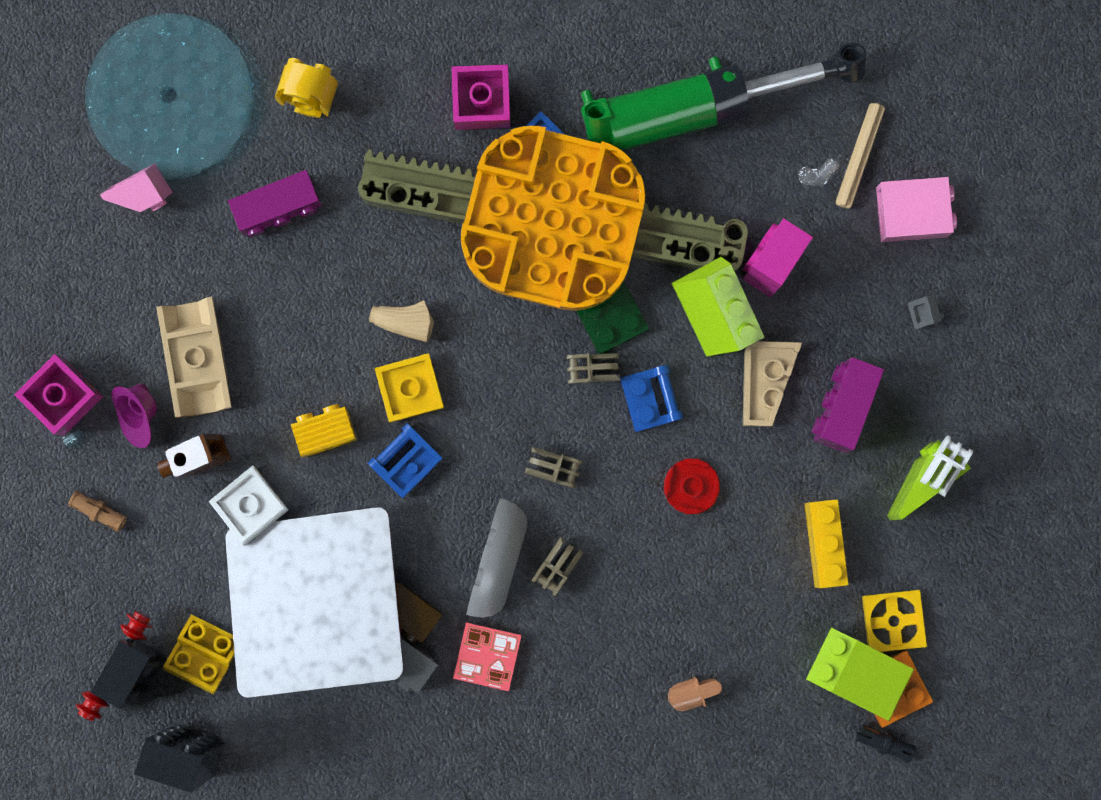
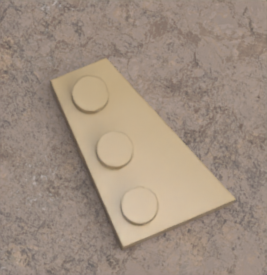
[743,341,802,427]

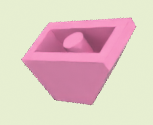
[100,163,173,212]

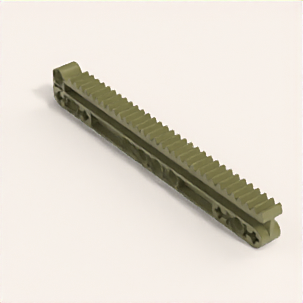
[358,149,748,272]

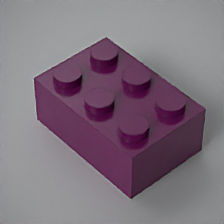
[812,357,884,453]

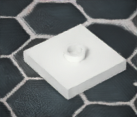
[209,466,289,546]

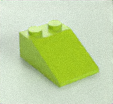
[887,440,971,520]
[806,628,914,721]

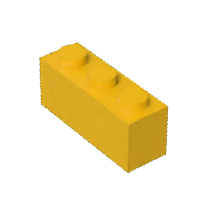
[804,499,848,588]

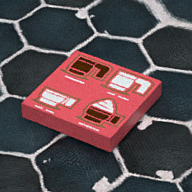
[453,622,521,691]

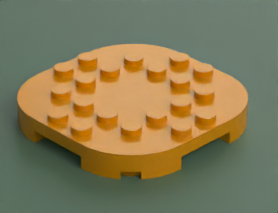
[461,126,645,311]

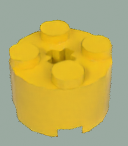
[275,58,338,118]

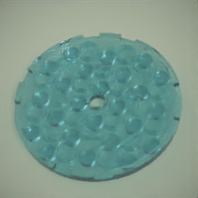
[85,13,253,179]

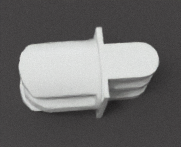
[920,435,973,497]

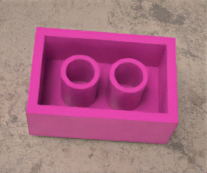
[742,218,813,298]

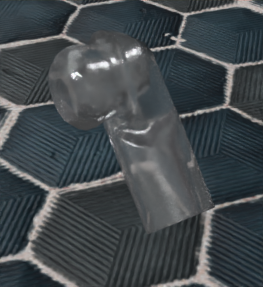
[798,158,839,186]

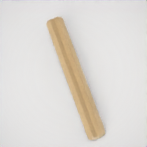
[836,103,885,209]

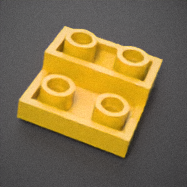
[163,614,235,695]

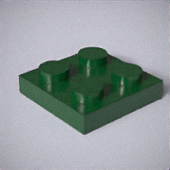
[576,281,649,354]

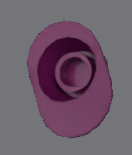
[111,383,157,448]

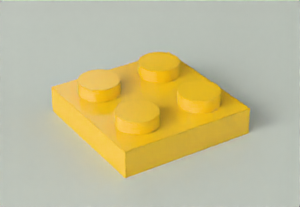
[375,353,444,423]

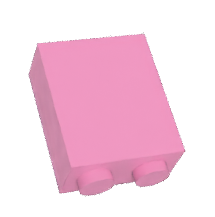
[876,177,957,242]

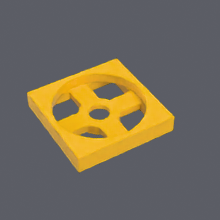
[862,590,927,652]

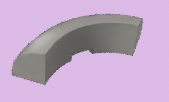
[466,498,527,618]

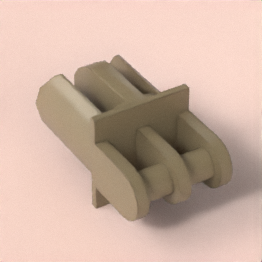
[566,353,621,384]
[524,446,583,489]
[531,537,584,596]

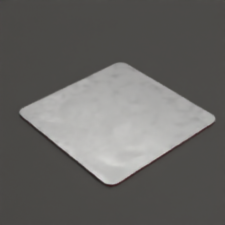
[226,508,404,697]

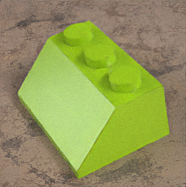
[672,257,764,356]

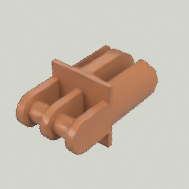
[668,676,722,711]

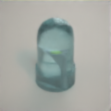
[62,430,84,448]

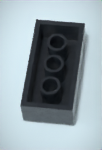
[134,724,225,793]

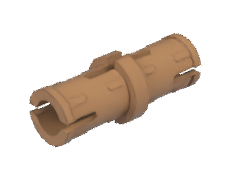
[68,490,127,533]

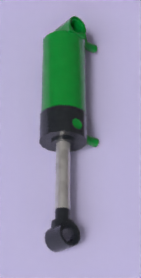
[581,43,866,150]

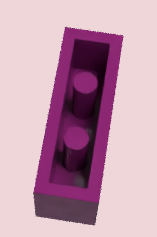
[227,170,322,237]

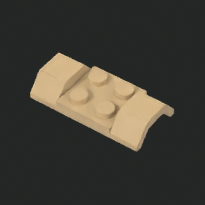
[156,297,232,418]

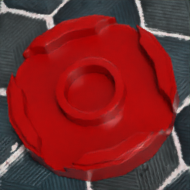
[664,459,720,514]

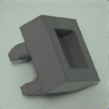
[908,295,945,330]

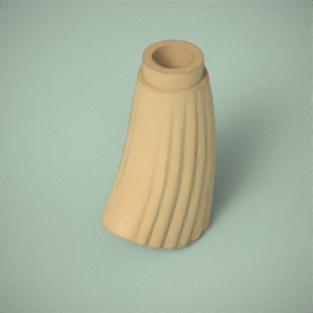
[369,300,434,342]

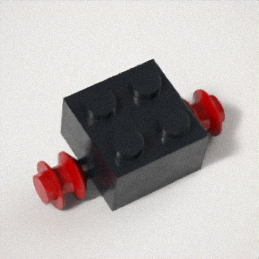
[76,611,162,721]

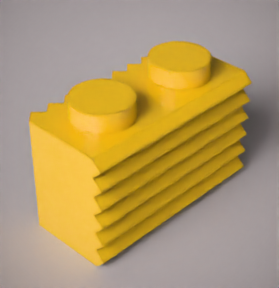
[291,404,357,458]

